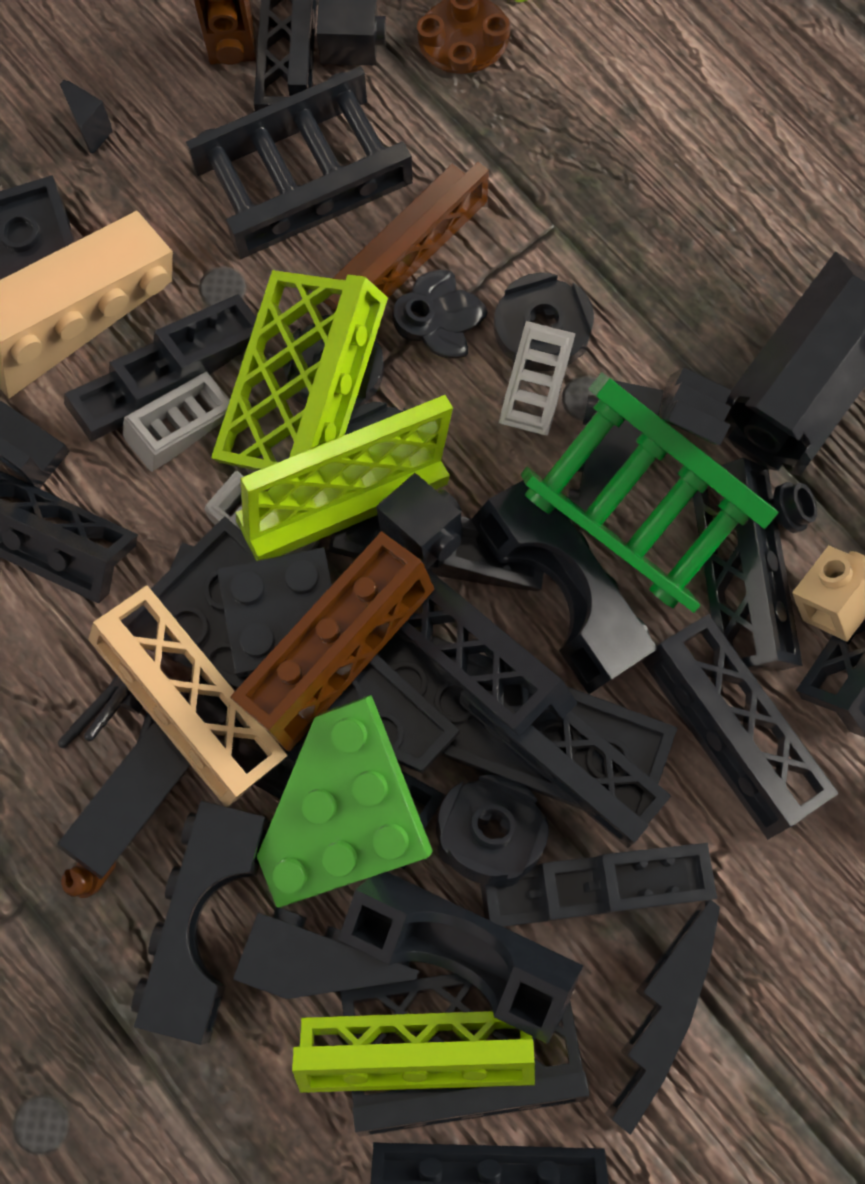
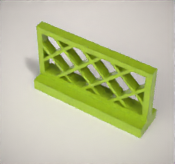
[211,270,388,471]
[235,395,453,561]

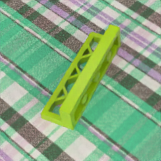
[292,1011,535,1093]

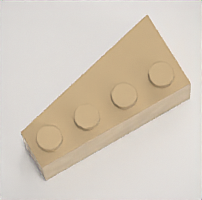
[0,211,173,399]

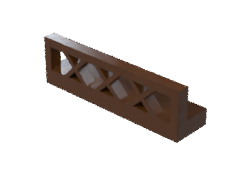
[323,162,489,312]
[230,531,435,752]

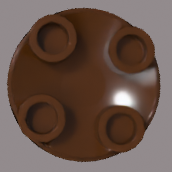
[417,0,510,74]

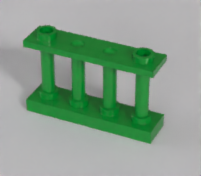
[520,372,779,613]

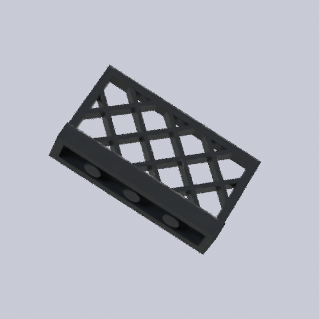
[341,973,590,1137]

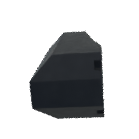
[724,251,865,476]

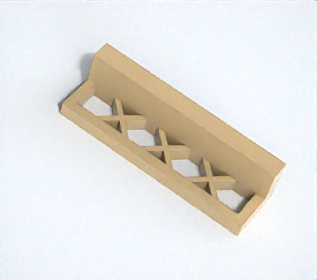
[88,585,288,807]

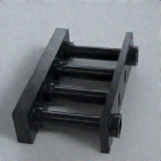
[186,66,413,259]

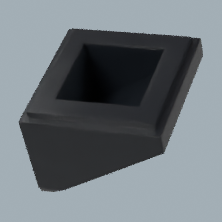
[60,80,113,154]

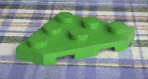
[257,695,433,908]

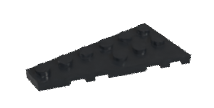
[121,516,460,774]

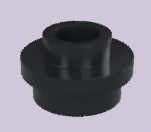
[770,482,817,533]

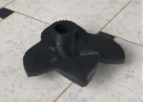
[392,270,488,358]

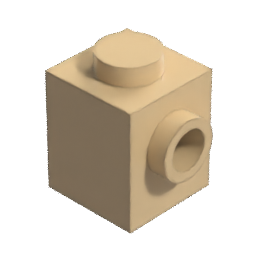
[792,545,865,642]

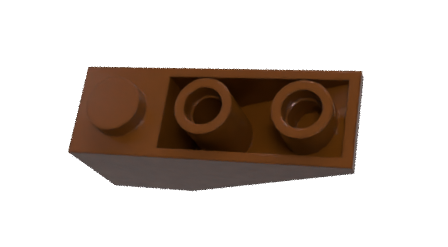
[194,0,256,65]

